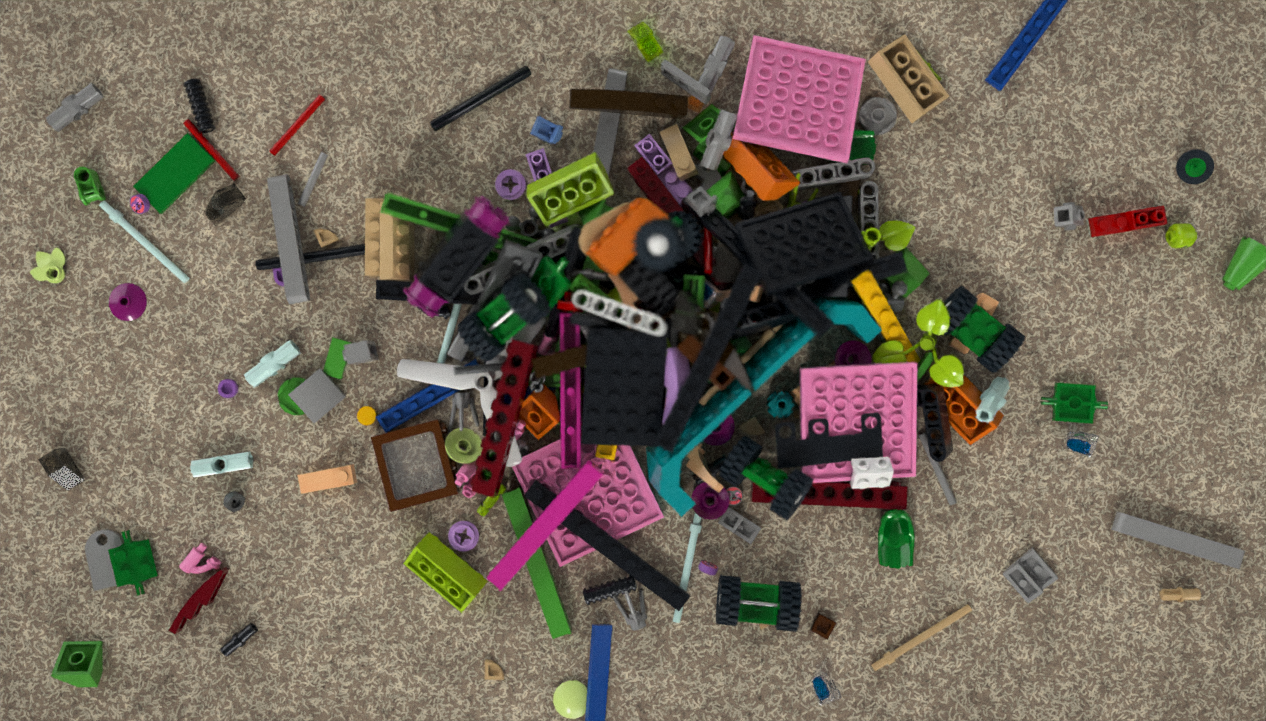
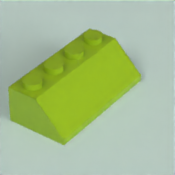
[526,152,614,226]
[403,532,488,613]

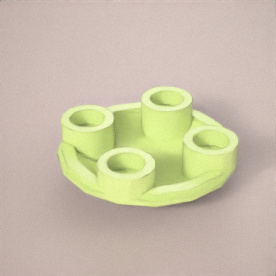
[553,680,587,719]

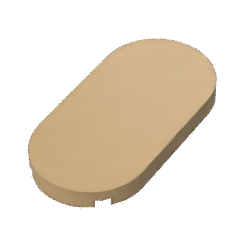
[578,202,631,256]

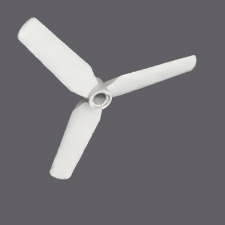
[397,317,546,467]

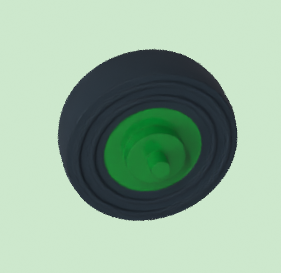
[1176,149,1214,184]

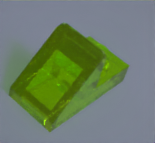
[627,21,664,63]

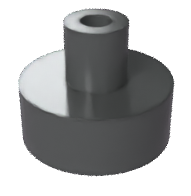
[223,491,245,512]

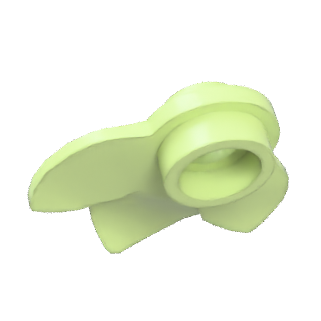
[30,247,66,283]

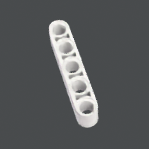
[572,290,667,336]

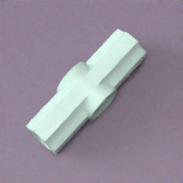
[244,340,301,388]
[976,376,1010,423]
[190,451,254,477]

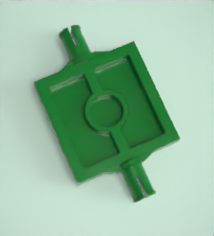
[531,256,572,311]
[1040,383,1108,424]
[108,530,158,596]

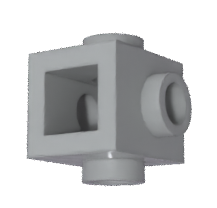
[1054,202,1085,231]

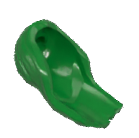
[822,129,877,165]
[878,509,915,569]

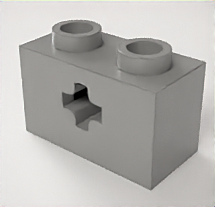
[342,340,379,365]

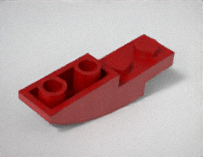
[1088,205,1168,237]

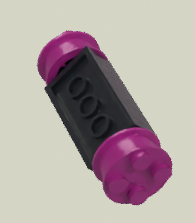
[404,195,511,318]

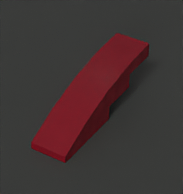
[168,567,229,634]

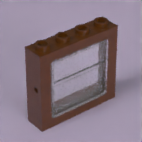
[371,419,462,512]

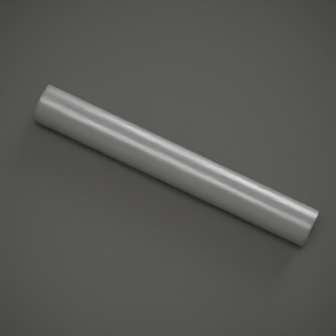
[298,152,328,207]

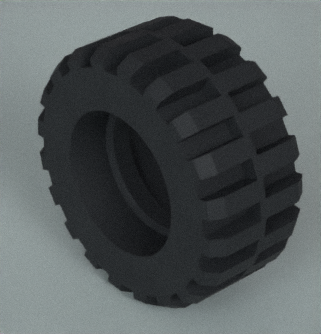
[618,254,682,318]

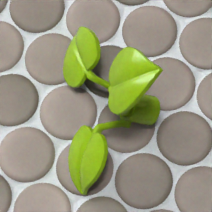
[861,221,916,251]
[872,299,964,387]

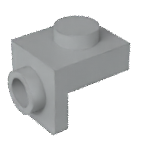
[685,186,717,217]

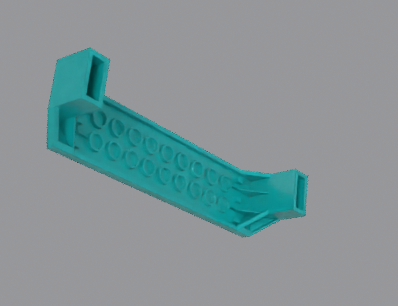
[646,297,882,517]

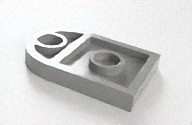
[85,529,124,591]

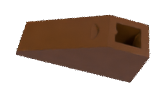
[676,334,736,391]

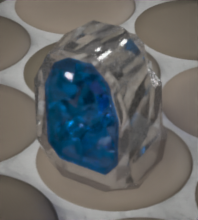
[690,279,723,309]
[1064,431,1099,457]
[812,671,842,706]

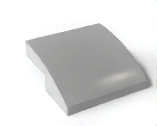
[288,368,346,423]
[1003,547,1059,603]

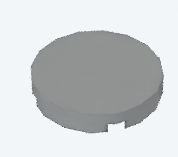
[859,97,897,135]

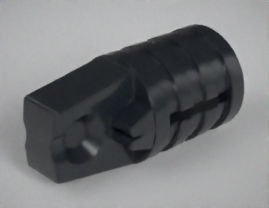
[737,190,758,220]

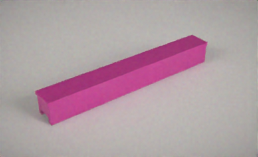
[560,313,581,469]
[486,460,604,591]

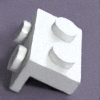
[850,457,894,489]

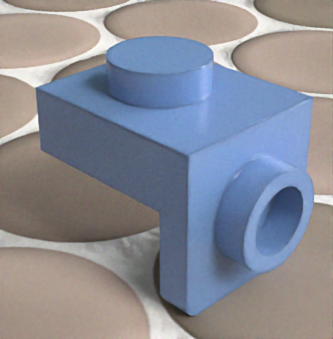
[530,116,563,144]

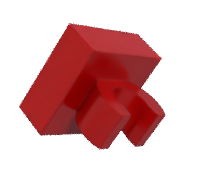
[557,292,583,313]

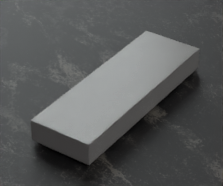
[661,59,711,105]

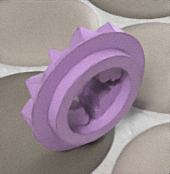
[495,169,526,200]
[448,521,479,552]

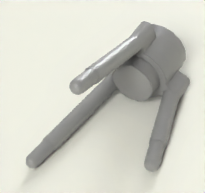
[447,392,479,436]
[613,589,647,630]

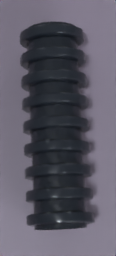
[183,79,216,133]
[583,575,637,605]

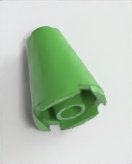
[1222,236,1266,291]

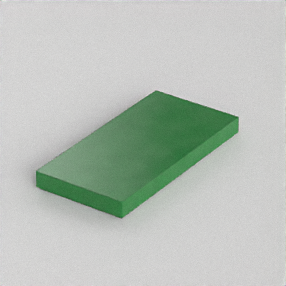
[133,133,216,214]

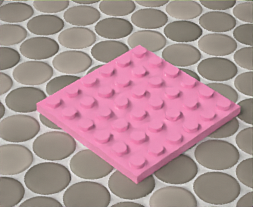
[732,35,866,163]
[800,362,917,483]
[512,439,664,567]

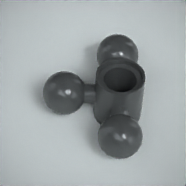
[505,206,555,239]
[879,280,908,312]

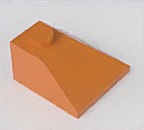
[519,384,560,440]

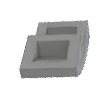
[718,507,762,544]

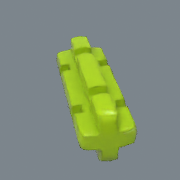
[477,483,506,517]

